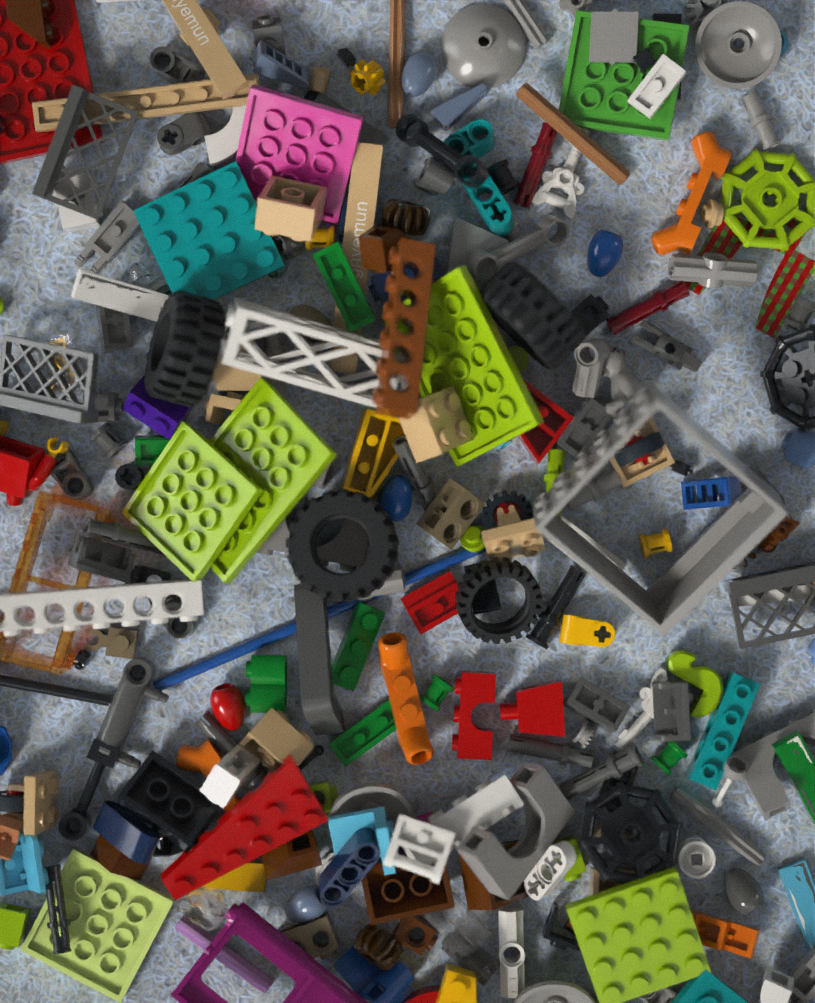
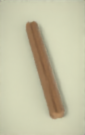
[388,0,405,129]
[516,83,630,185]

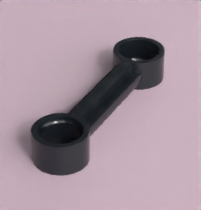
[396,114,488,189]

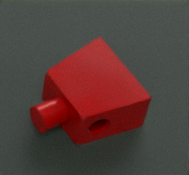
[499,680,565,737]

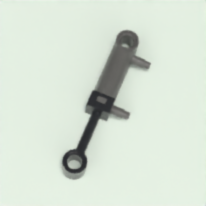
[58,657,169,841]

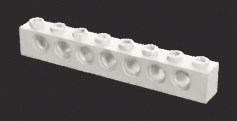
[0,579,204,636]

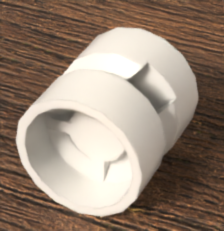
[676,835,716,879]

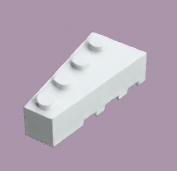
[401,775,524,865]

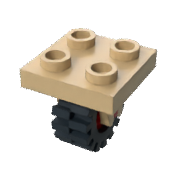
[481,490,546,561]

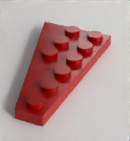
[160,754,328,900]

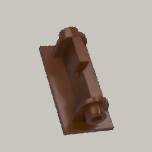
[759,514,800,553]

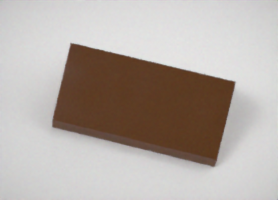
[361,861,455,925]

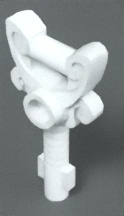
[532,128,590,220]
[614,667,694,751]

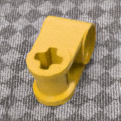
[559,614,615,647]

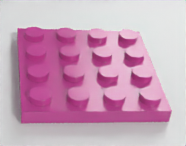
[235,84,364,224]

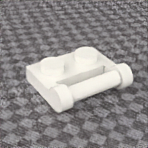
[383,814,456,884]

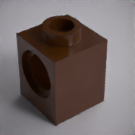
[392,915,438,956]

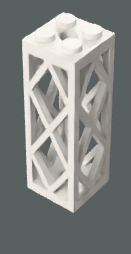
[219,297,405,408]

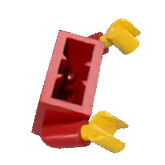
[0,420,69,506]

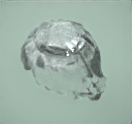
[176,887,228,931]

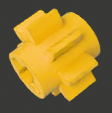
[349,59,386,96]

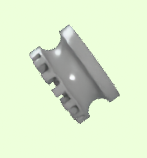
[572,720,597,749]

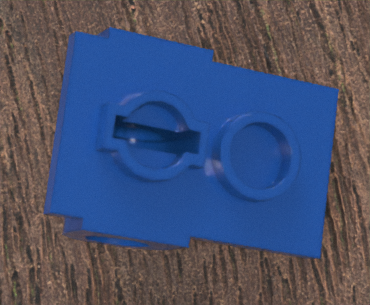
[332,945,414,1003]

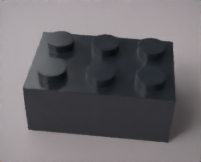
[118,750,222,851]

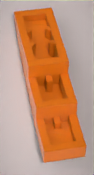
[690,909,760,959]

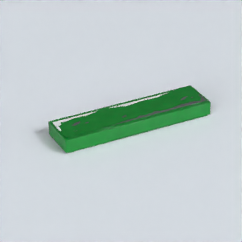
[771,730,815,825]

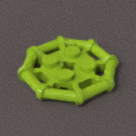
[721,149,815,252]

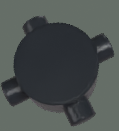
[337,47,356,68]
[632,48,658,74]
[669,460,693,477]
[73,650,91,670]

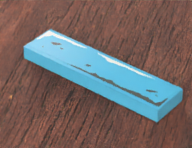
[777,858,815,952]

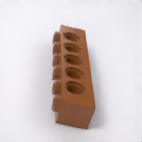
[372,238,436,420]

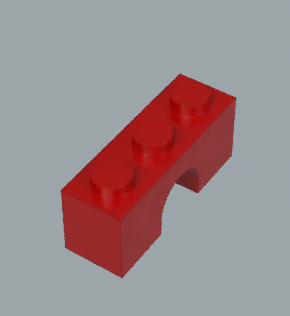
[452,670,496,760]

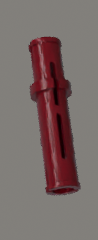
[513,122,558,209]
[606,281,690,336]

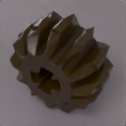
[382,199,431,236]
[353,923,404,971]

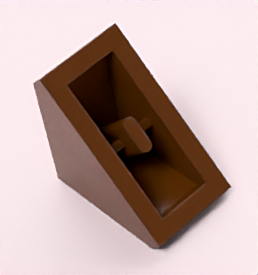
[90,835,152,880]

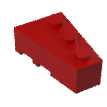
[518,378,574,465]

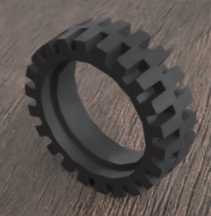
[455,557,543,644]

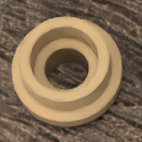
[700,199,724,228]

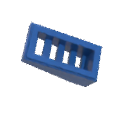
[681,476,742,510]

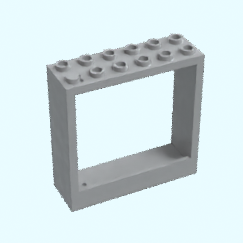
[533,383,788,636]

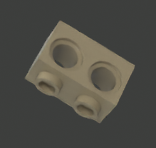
[416,478,485,550]
[279,911,340,960]

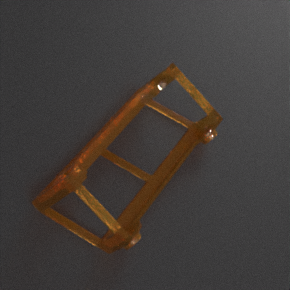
[0,490,117,675]

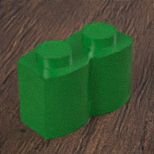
[245,655,288,713]

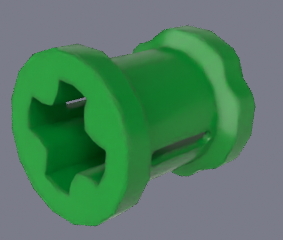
[419,674,455,712]
[650,741,688,776]

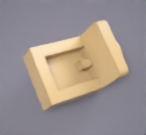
[205,392,244,425]

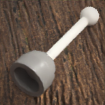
[712,755,749,808]

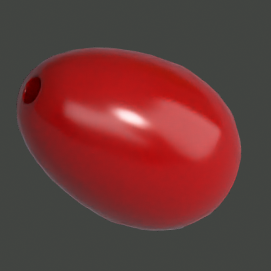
[210,683,245,730]

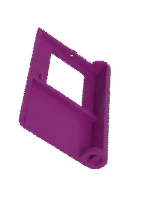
[171,902,368,1003]

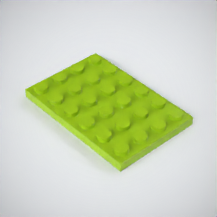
[381,265,544,467]
[210,377,337,584]

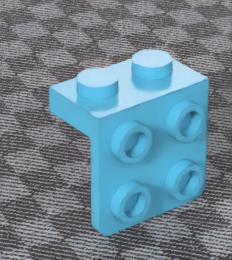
[328,806,399,875]
[0,832,49,896]

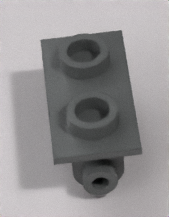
[441,926,500,986]

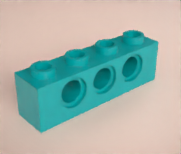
[685,671,760,790]

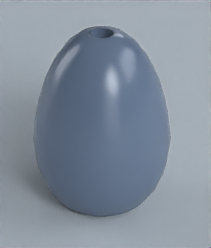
[401,51,438,97]
[285,885,328,923]

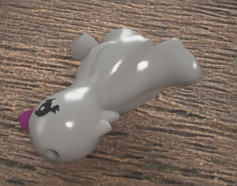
[602,345,651,417]

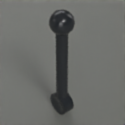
[298,745,324,770]

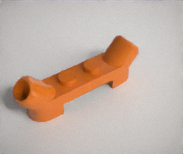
[651,131,733,256]
[378,632,434,765]
[176,738,241,813]

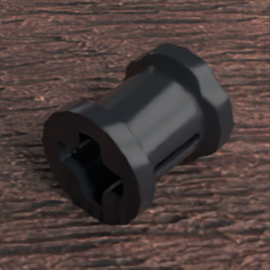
[487,159,520,196]
[115,464,144,490]

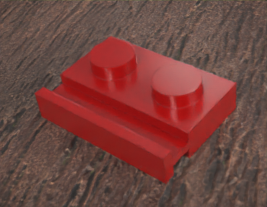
[400,571,459,635]

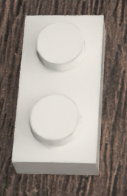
[627,54,686,120]

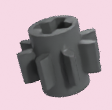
[273,235,306,261]

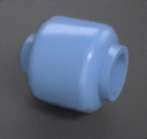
[781,428,815,469]

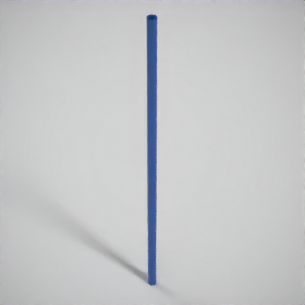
[153,548,486,691]

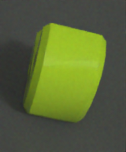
[666,649,724,718]

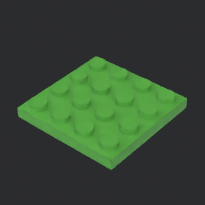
[559,10,690,141]

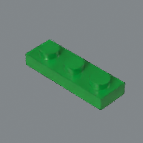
[312,241,376,332]
[332,601,386,691]
[328,699,397,767]

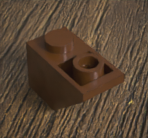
[5,0,55,49]
[358,225,412,273]
[261,829,322,880]

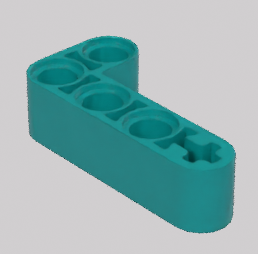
[444,119,514,236]

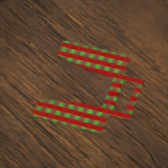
[683,202,815,339]

